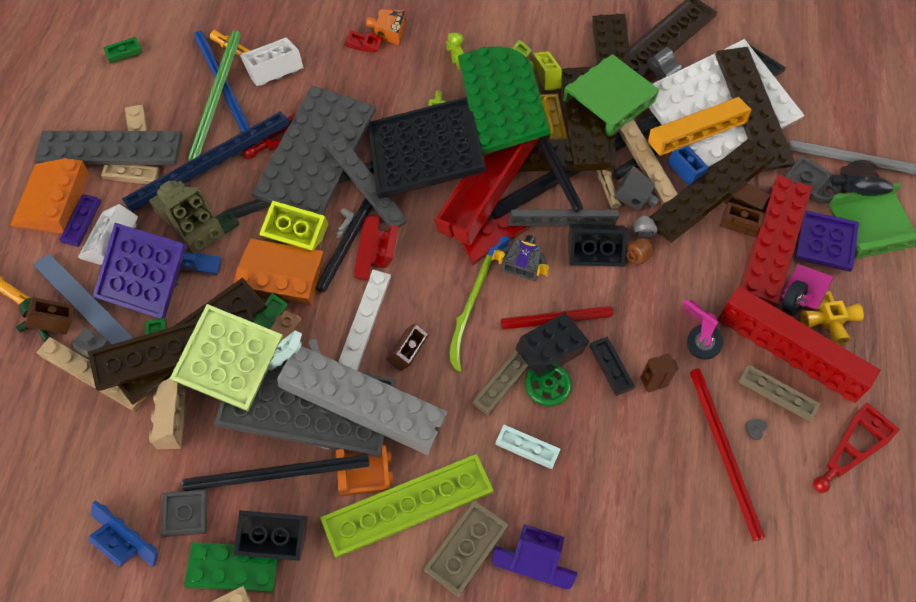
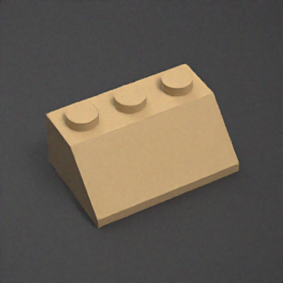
[149,378,187,450]

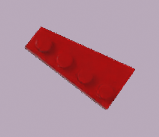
[461,209,531,265]

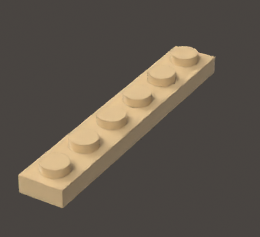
[618,119,678,205]
[36,337,147,412]

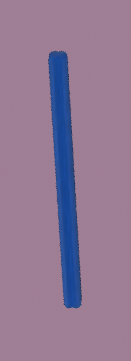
[194,30,251,132]

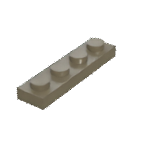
[472,351,529,416]
[738,364,820,422]

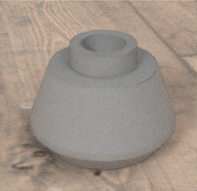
[632,216,658,239]

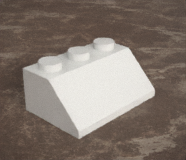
[240,37,304,86]
[78,204,138,265]

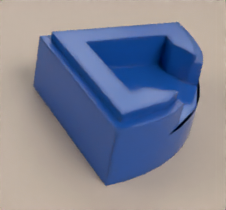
[488,236,510,257]

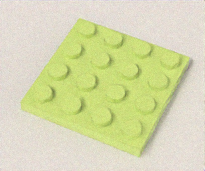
[170,304,283,411]

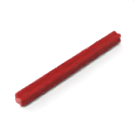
[500,306,613,330]

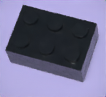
[515,313,590,378]

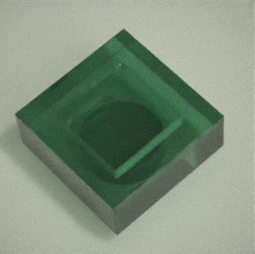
[215,209,239,234]

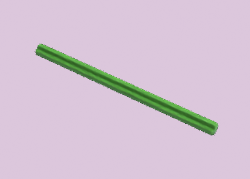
[187,30,241,161]

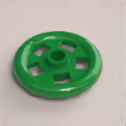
[525,366,572,407]

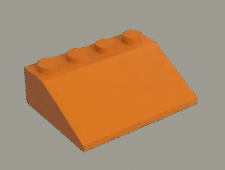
[10,158,89,233]
[233,238,324,306]

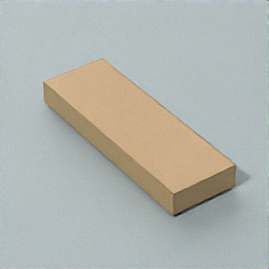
[101,165,160,184]

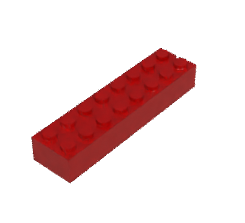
[434,137,540,245]
[739,175,813,307]
[717,286,881,403]

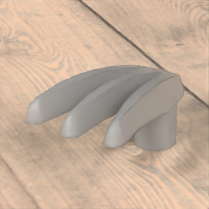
[336,208,354,238]

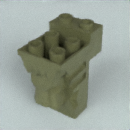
[149,181,225,254]

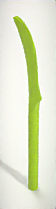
[449,254,492,373]

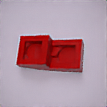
[345,30,383,52]

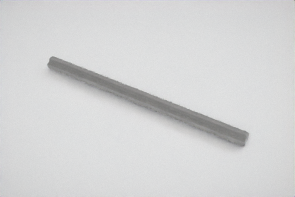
[788,140,916,175]

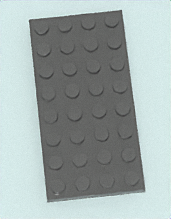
[252,85,376,215]
[215,360,396,458]

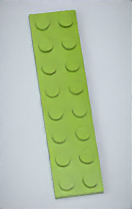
[320,454,494,559]

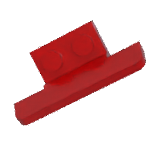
[354,216,399,281]

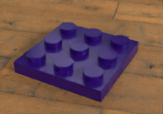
[795,210,859,272]

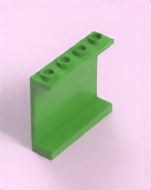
[563,54,659,137]
[828,183,916,259]

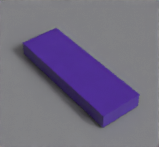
[59,194,102,247]

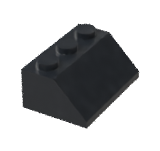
[568,224,628,266]
[233,510,308,561]

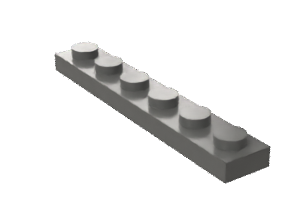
[327,137,408,228]
[508,209,619,226]

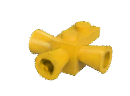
[800,291,864,345]

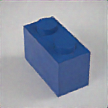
[667,145,709,186]

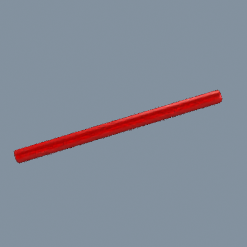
[690,368,765,541]

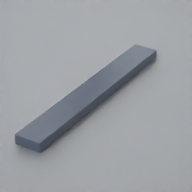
[33,253,133,344]

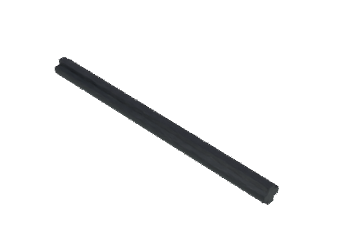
[491,114,661,219]

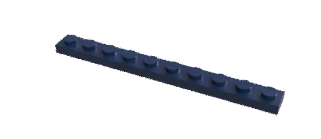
[122,111,290,212]

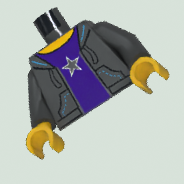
[491,235,549,281]

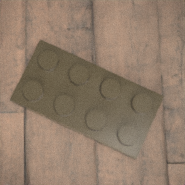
[424,501,509,597]

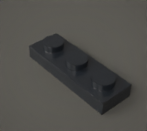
[589,336,635,396]

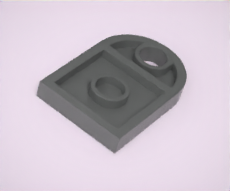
[784,155,841,204]

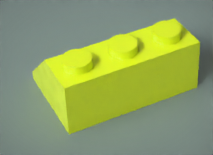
[259,201,328,251]

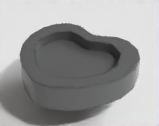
[746,419,767,440]

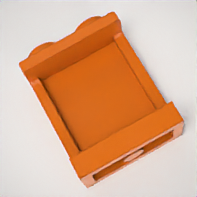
[336,445,394,496]

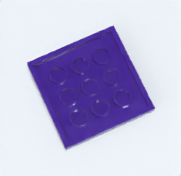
[93,223,187,319]

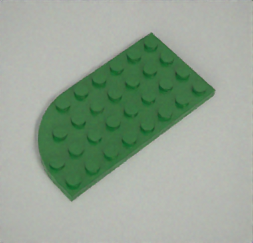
[458,46,551,155]

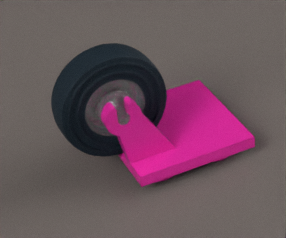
[781,264,834,315]
[683,299,723,359]

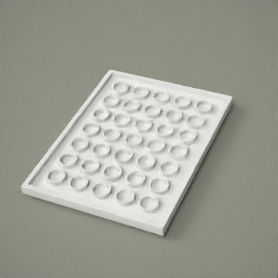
[649,39,805,168]

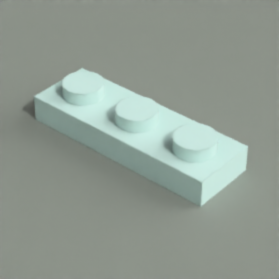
[268,330,302,371]
[495,425,560,469]

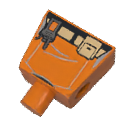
[366,9,406,45]

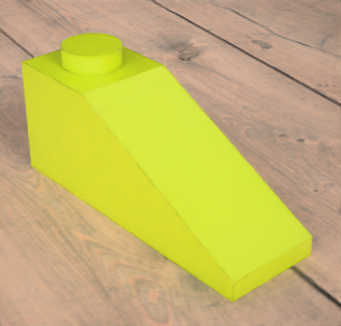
[533,51,562,91]

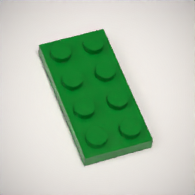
[184,542,278,593]

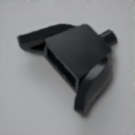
[831,160,894,196]

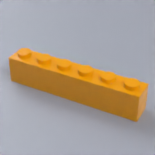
[648,97,751,156]

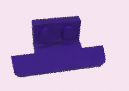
[492,524,577,589]

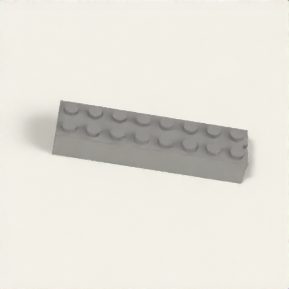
[277,346,447,455]

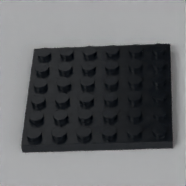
[368,97,487,199]

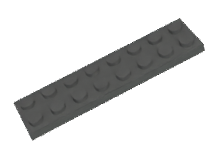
[34,131,183,165]

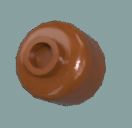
[626,238,654,265]

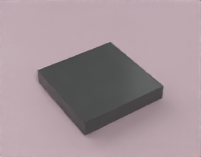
[161,490,208,537]

